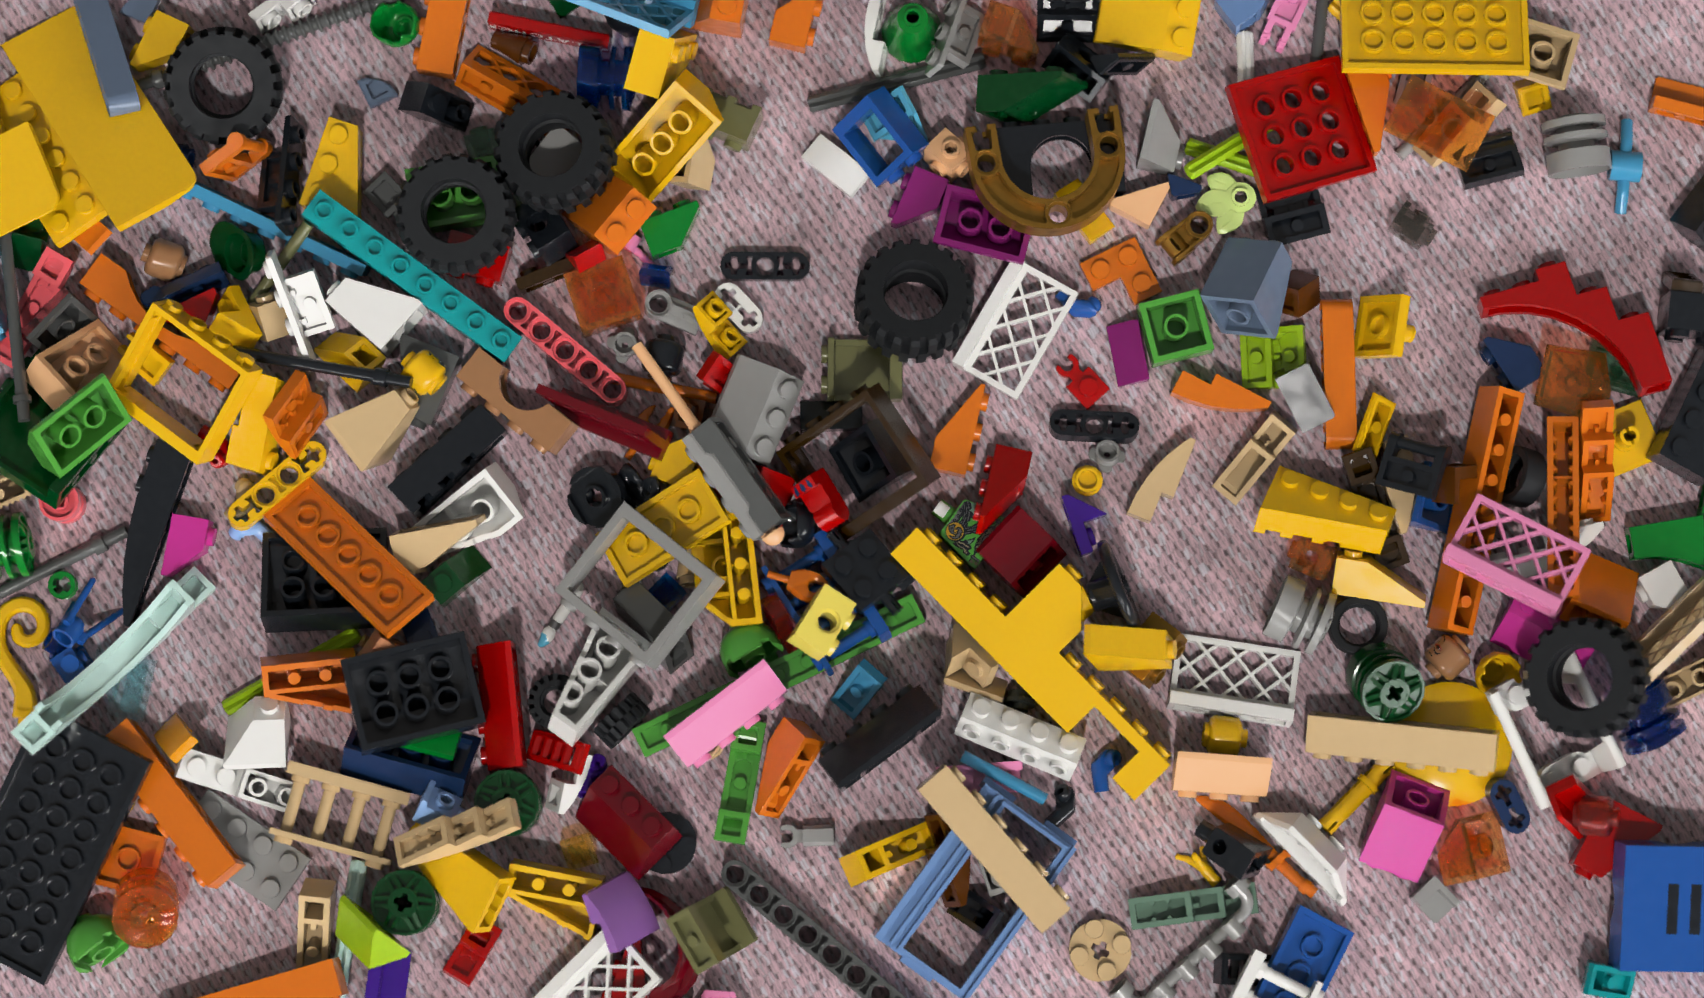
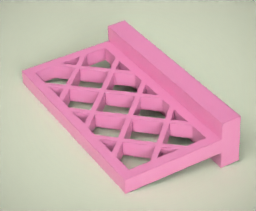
[1442,493,1591,619]

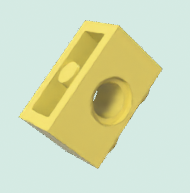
[787,583,857,661]

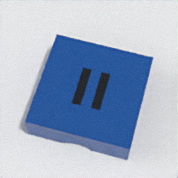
[1608,840,1704,972]

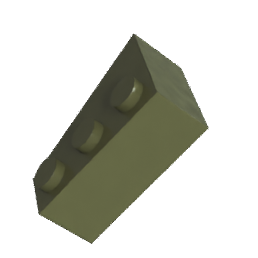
[678,76,763,153]

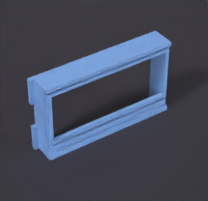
[873,776,1077,998]

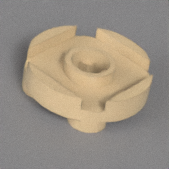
[1069,919,1131,982]

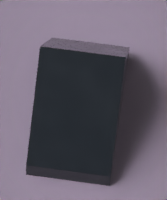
[946,890,1005,940]

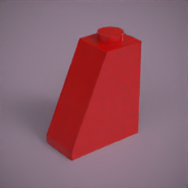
[1568,796,1663,881]

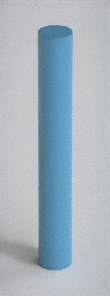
[960,750,1048,805]

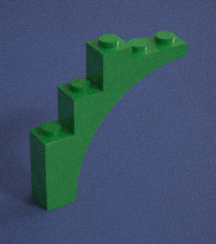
[1624,515,1704,571]

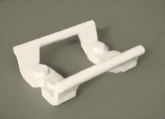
[1485,652,1627,810]

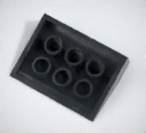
[260,528,388,633]
[340,631,486,756]

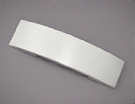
[864,0,888,78]

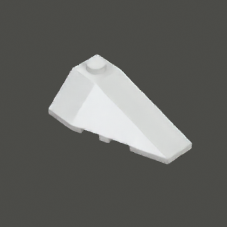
[413,462,525,556]

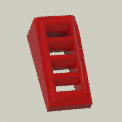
[526,729,591,775]

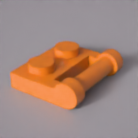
[199,132,273,182]

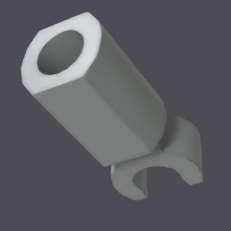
[780,824,834,848]

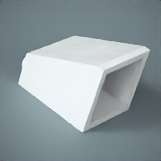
[325,277,429,357]

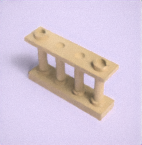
[268,760,411,870]

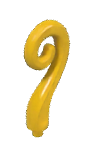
[0,596,50,725]

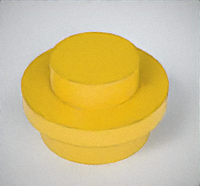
[1072,465,1103,496]

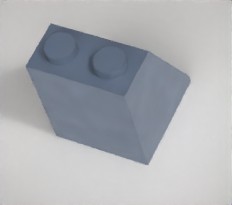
[1200,237,1293,339]

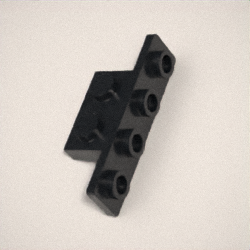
[257,115,306,236]

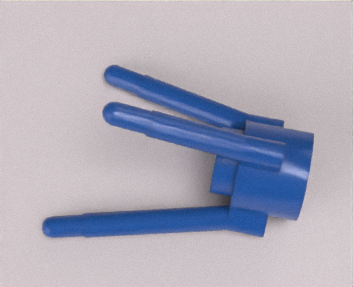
[52,577,123,648]

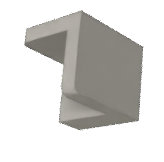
[1409,875,1461,923]

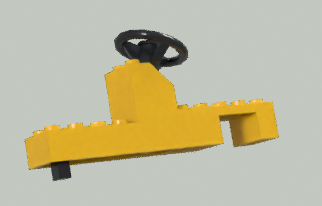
[891,527,1172,801]

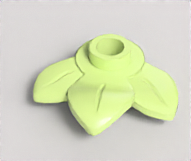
[1195,172,1256,234]

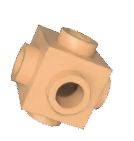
[924,127,969,183]

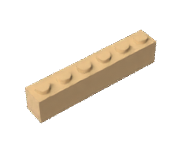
[1305,711,1500,776]
[916,763,1071,934]

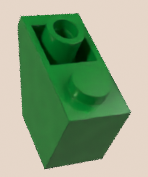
[641,199,700,261]

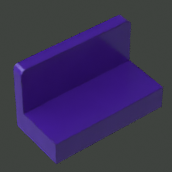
[365,950,412,998]

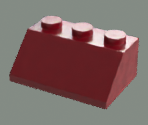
[575,765,683,881]

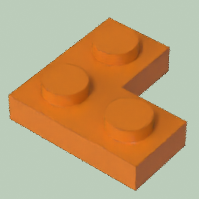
[1079,237,1162,306]

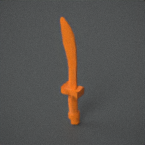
[1195,796,1318,898]

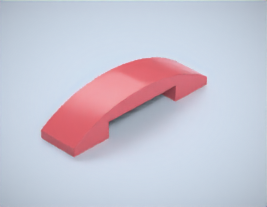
[0,246,74,369]

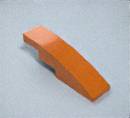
[1579,399,1615,522]

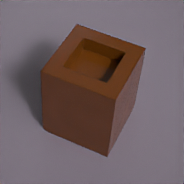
[1282,270,1320,318]
[1432,463,1477,504]

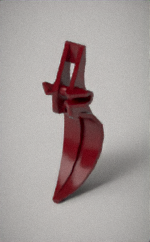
[641,887,699,998]

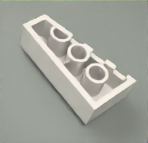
[547,607,652,747]

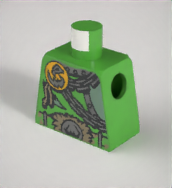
[931,499,1005,571]

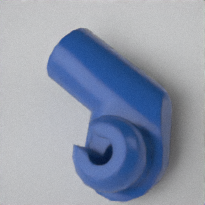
[1055,291,1102,318]
[1091,749,1122,793]

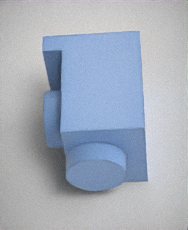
[412,780,465,824]

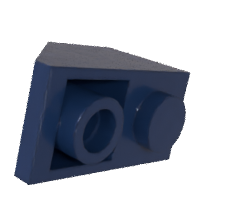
[1479,337,1548,391]

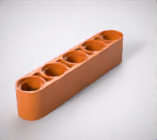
[1319,299,1357,450]

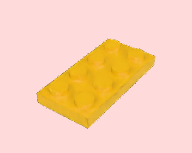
[595,468,732,588]

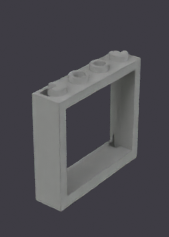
[555,502,725,670]

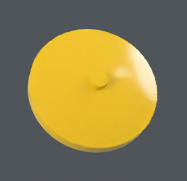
[1394,682,1512,807]

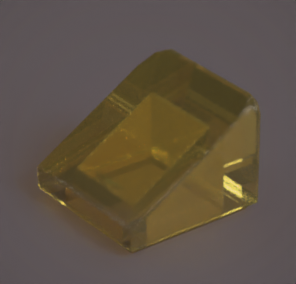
[559,832,599,869]

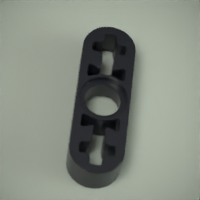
[720,252,810,282]
[1049,409,1139,444]

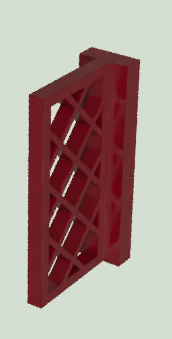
[535,384,674,462]

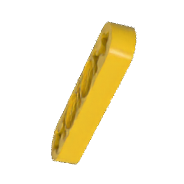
[228,441,327,531]

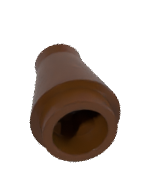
[490,30,538,65]

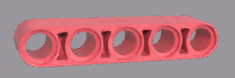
[504,297,628,406]

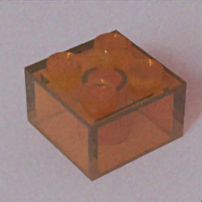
[563,255,643,338]

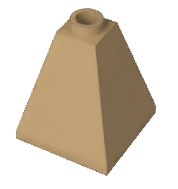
[324,387,420,472]

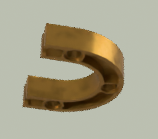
[963,105,1125,237]

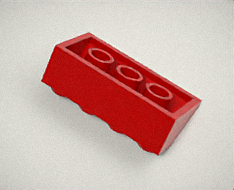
[472,640,528,771]

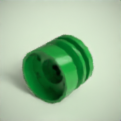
[0,512,35,580]

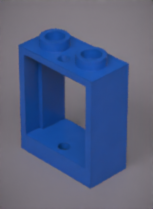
[832,86,929,187]

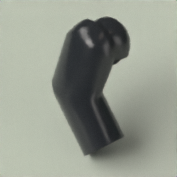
[1044,784,1076,827]

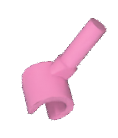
[623,234,656,270]

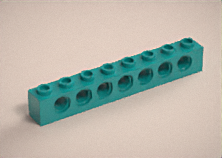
[301,190,523,363]

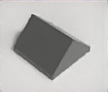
[21,286,98,351]

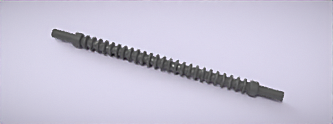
[136,0,402,91]

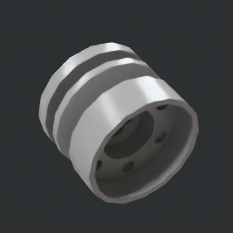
[1541,113,1612,179]
[1262,574,1337,655]

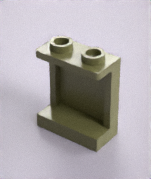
[821,337,902,402]
[666,886,758,975]

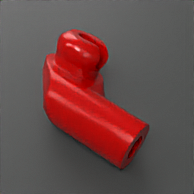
[197,424,229,468]

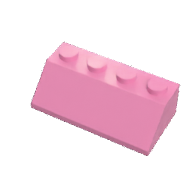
[663,659,788,769]

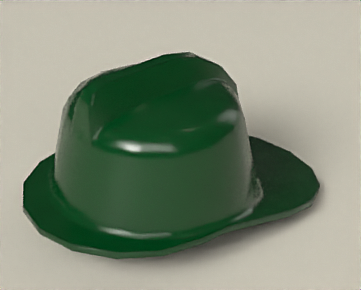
[209,221,267,281]

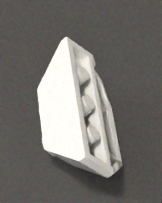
[1251,812,1347,907]

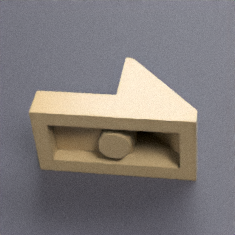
[945,623,999,688]

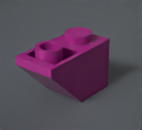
[888,166,949,229]

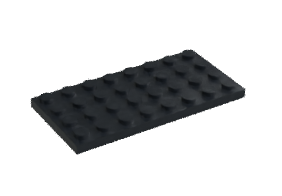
[0,720,154,986]

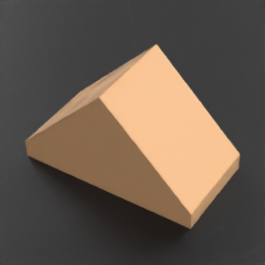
[1108,182,1170,230]

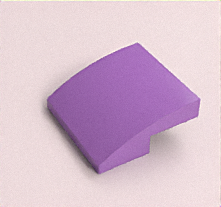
[582,871,660,953]

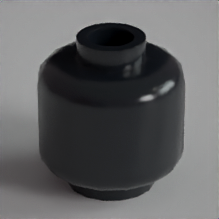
[641,334,684,381]

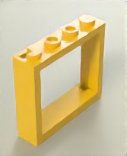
[109,299,263,465]

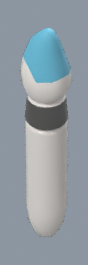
[538,583,584,647]

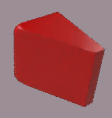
[565,240,606,273]

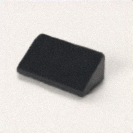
[1090,53,1156,75]
[800,401,863,433]

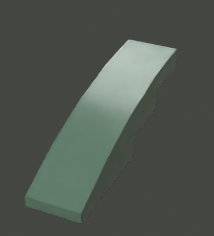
[1128,882,1260,930]

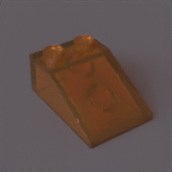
[1383,74,1496,172]

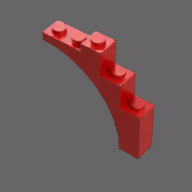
[1477,261,1672,398]

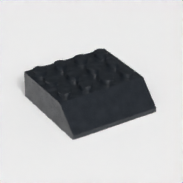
[818,684,942,793]

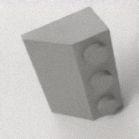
[711,354,804,467]

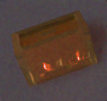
[977,0,1039,68]

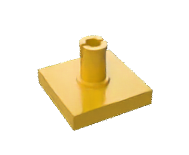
[1354,294,1416,359]
[1613,399,1656,477]

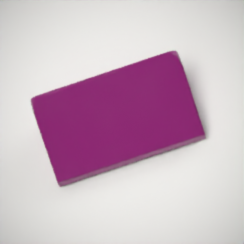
[1106,319,1149,387]

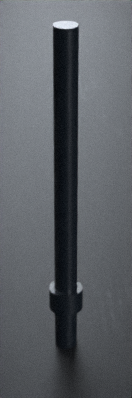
[233,345,413,389]

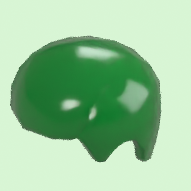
[369,0,420,48]

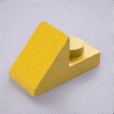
[209,285,262,348]

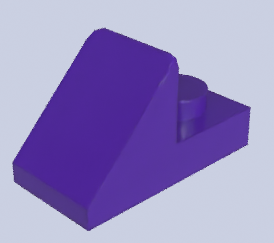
[1060,494,1107,557]

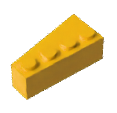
[1253,465,1397,555]

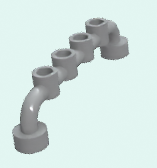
[1108,876,1254,998]

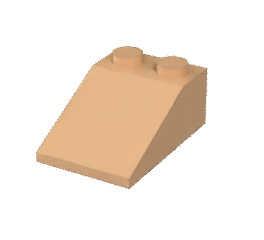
[26,318,123,411]

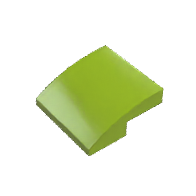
[1240,325,1307,390]

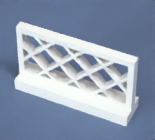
[952,261,1079,400]
[1166,633,1301,728]
[533,930,663,998]

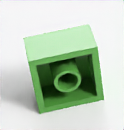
[1136,289,1214,368]

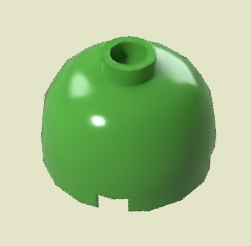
[719,622,784,678]
[66,913,131,973]

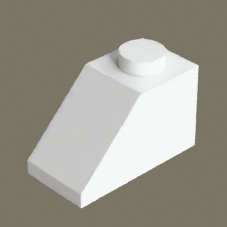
[1635,560,1688,612]

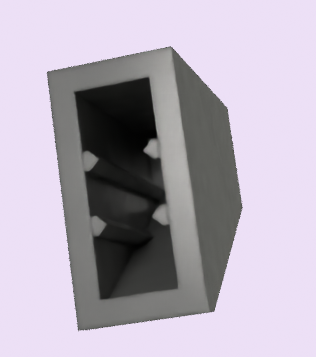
[400,333,462,430]
[613,582,694,675]

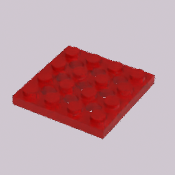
[1224,55,1377,204]

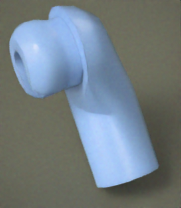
[228,518,274,542]

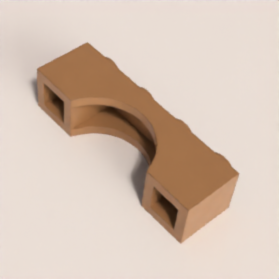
[456,347,579,455]

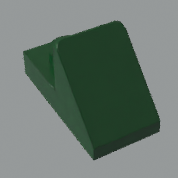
[12,218,51,272]

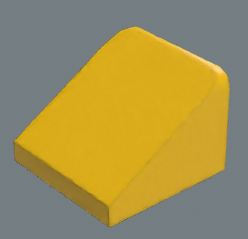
[1512,79,1552,117]

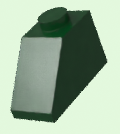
[421,545,492,608]

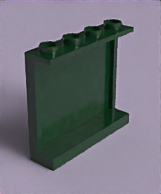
[0,349,127,509]

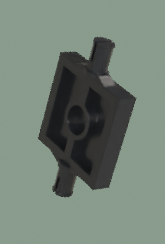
[821,528,909,616]

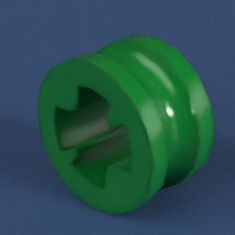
[48,571,78,600]

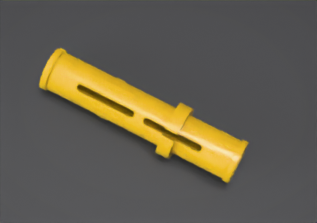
[1318,764,1397,836]

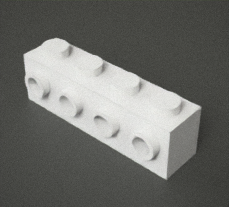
[954,692,1087,781]

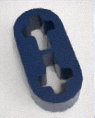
[1485,777,1530,834]

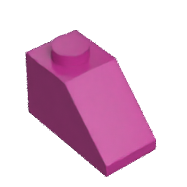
[161,513,217,578]

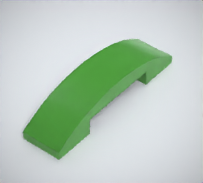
[714,722,766,845]

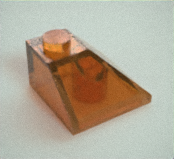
[1533,344,1611,417]
[1437,811,1511,886]

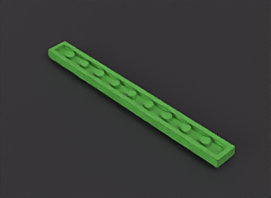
[632,594,926,758]

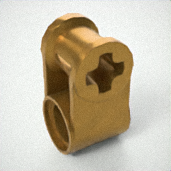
[1154,211,1213,266]

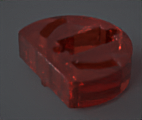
[760,593,798,654]

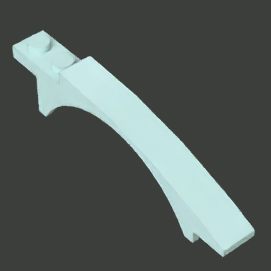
[10,566,216,755]

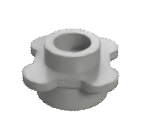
[607,327,638,364]
[1088,440,1126,473]

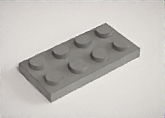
[199,789,312,911]

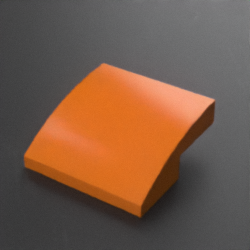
[262,369,328,460]

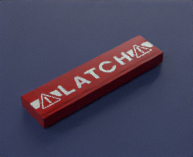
[487,11,612,53]

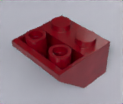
[975,505,1067,599]

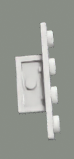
[263,249,336,372]

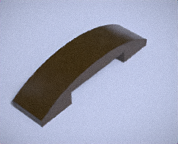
[1341,446,1410,570]

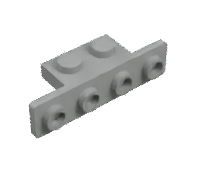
[924,0,987,78]

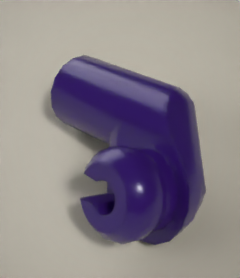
[577,753,607,798]

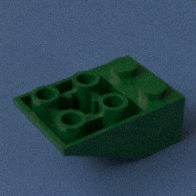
[976,66,1088,123]

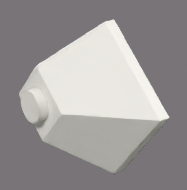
[223,696,291,770]

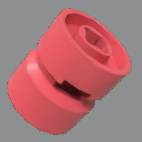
[38,486,87,524]

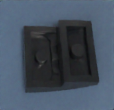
[1036,0,1099,43]
[1254,188,1331,245]

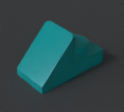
[1581,959,1637,998]

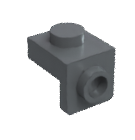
[363,171,402,219]

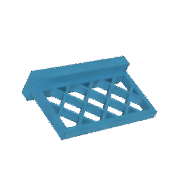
[565,0,700,39]

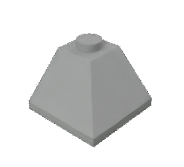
[1136,98,1184,175]

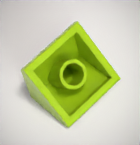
[335,894,411,969]

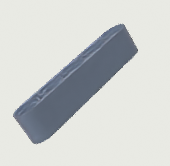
[73,0,141,117]

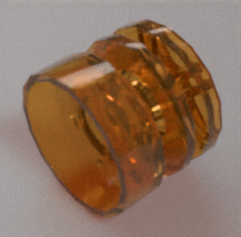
[112,867,180,948]

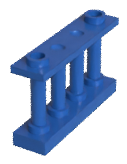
[760,530,892,677]

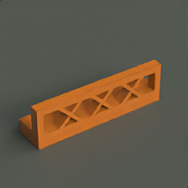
[454,44,569,135]

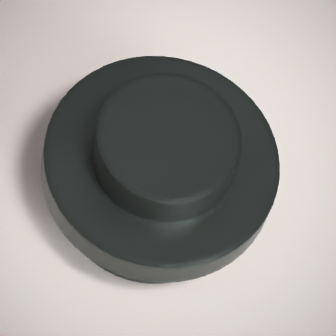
[1004,689,1035,713]

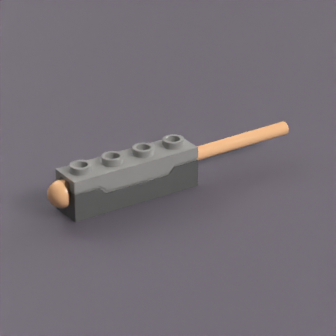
[631,342,791,546]

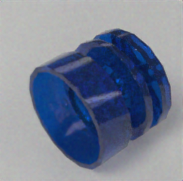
[577,44,636,111]
[1618,678,1687,756]

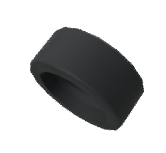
[1502,446,1547,508]
[1328,597,1388,655]

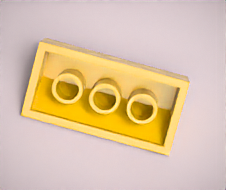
[611,69,724,202]

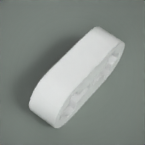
[715,282,763,334]

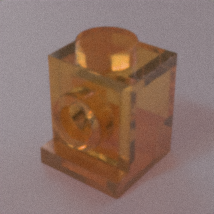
[1287,536,1339,582]

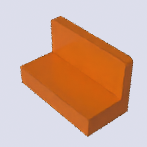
[1648,77,1704,126]

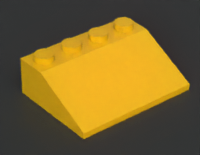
[1093,0,1201,62]

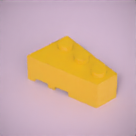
[624,24,698,99]
[299,117,362,220]
[226,373,286,476]
[508,858,606,942]

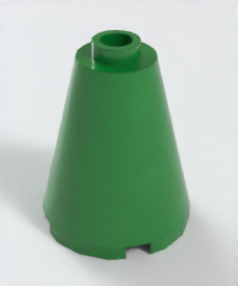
[881,3,941,64]

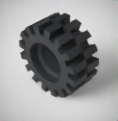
[527,673,569,728]
[593,692,651,749]

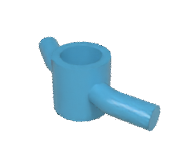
[1607,119,1643,214]

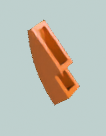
[1170,370,1271,413]

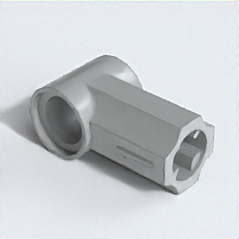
[644,289,700,336]

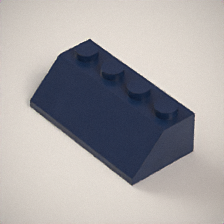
[340,725,481,806]

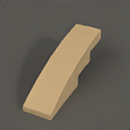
[393,797,522,868]

